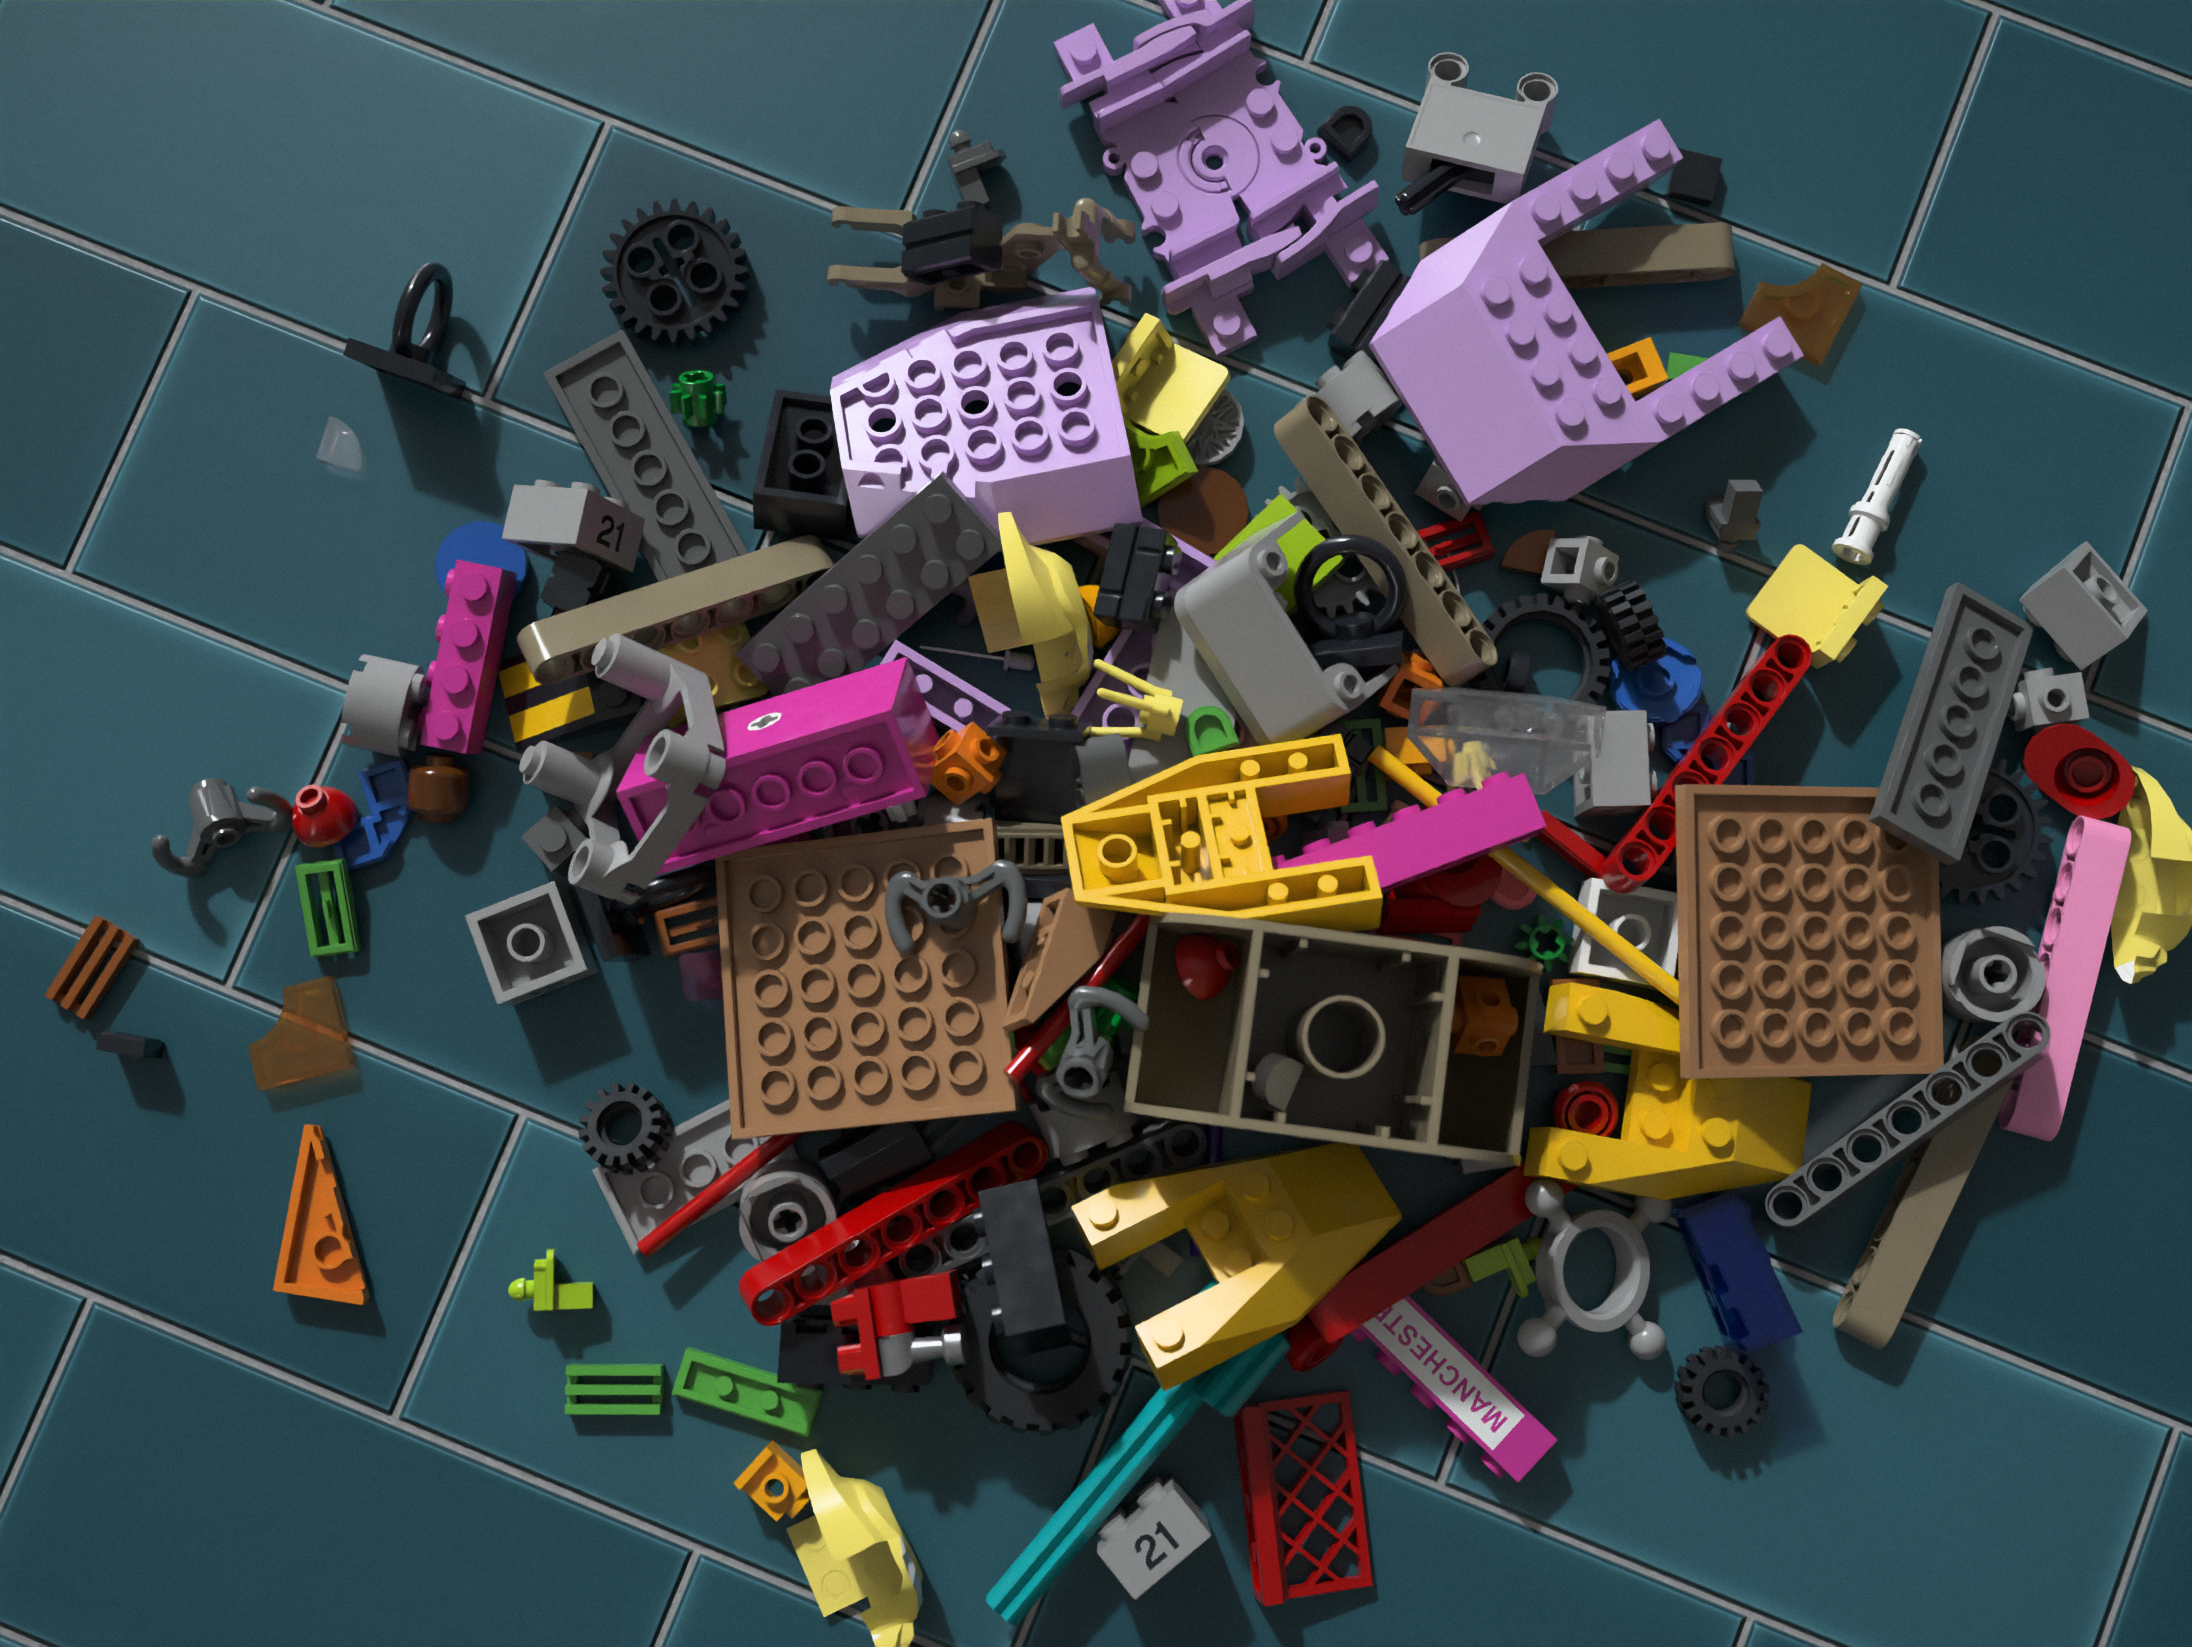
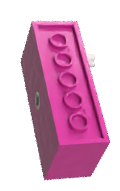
[616,657,940,876]

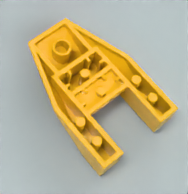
[1061,734,1383,932]
[1523,982,1812,1200]
[1071,1142,1402,1392]

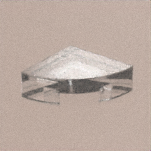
[316,415,366,474]

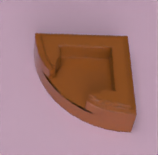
[1499,530,1555,578]

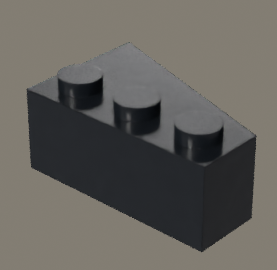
[972,1178,1074,1357]
[777,1314,935,1393]

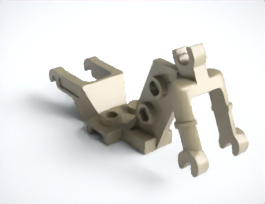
[827,198,1136,311]

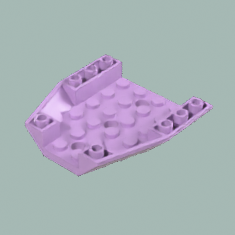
[830,287,1143,552]

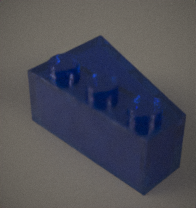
[1672,1189,1803,1353]

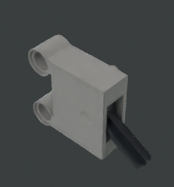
[1395,52,1558,216]

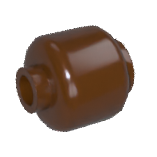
[407,753,471,823]

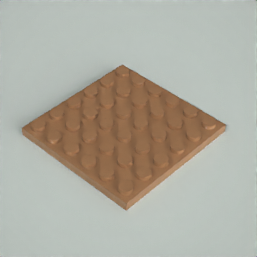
[1675,784,1944,1079]
[715,818,1020,1140]

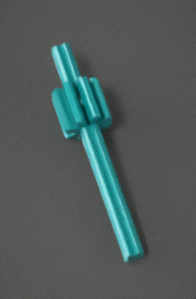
[985,1278,1291,1627]

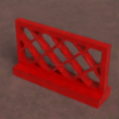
[1233,1389,1373,1606]

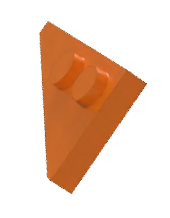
[273,1124,370,1305]

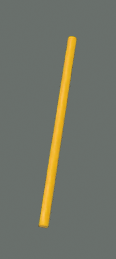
[1368,745,1679,1006]

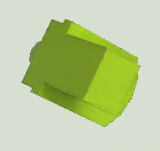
[1462,1235,1542,1299]
[508,1249,593,1311]

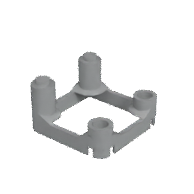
[519,633,726,905]

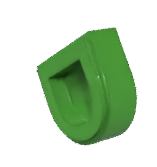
[1184,706,1239,758]

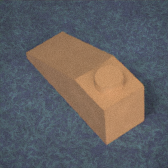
[1001,888,1116,1032]

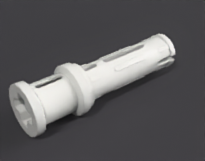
[1832,429,1923,565]

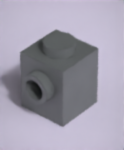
[521,806,590,877]

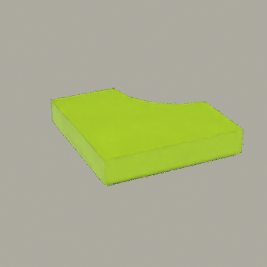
[1122,413,1198,509]

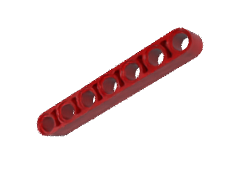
[1602,634,1812,894]
[738,1121,1048,1326]
[1307,1159,1579,1345]

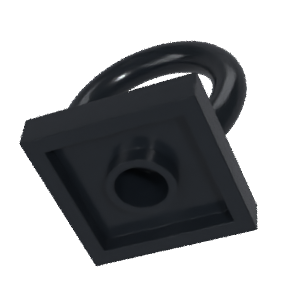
[343,262,466,399]
[1294,534,1408,671]
[574,865,716,962]

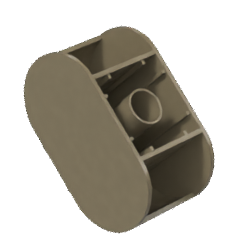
[1123,912,1543,1165]

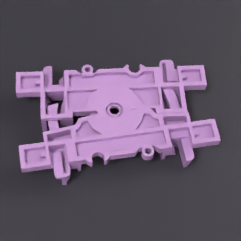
[1053,0,1389,360]

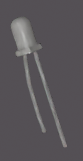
[920,646,1035,671]

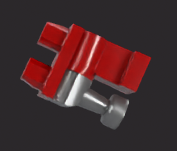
[830,1269,968,1380]

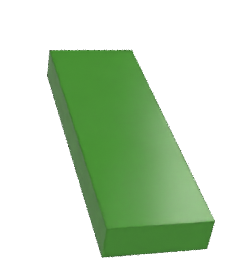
[671,1347,824,1438]

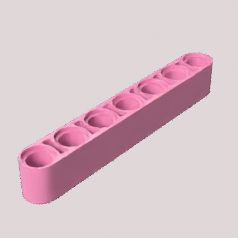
[1998,815,2131,1142]

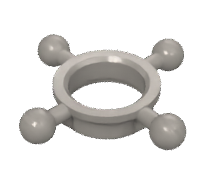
[1517,1178,1673,1360]

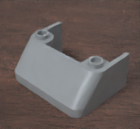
[1174,510,1400,746]

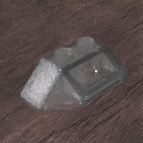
[1407,687,1606,795]

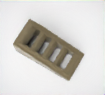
[996,820,1070,875]

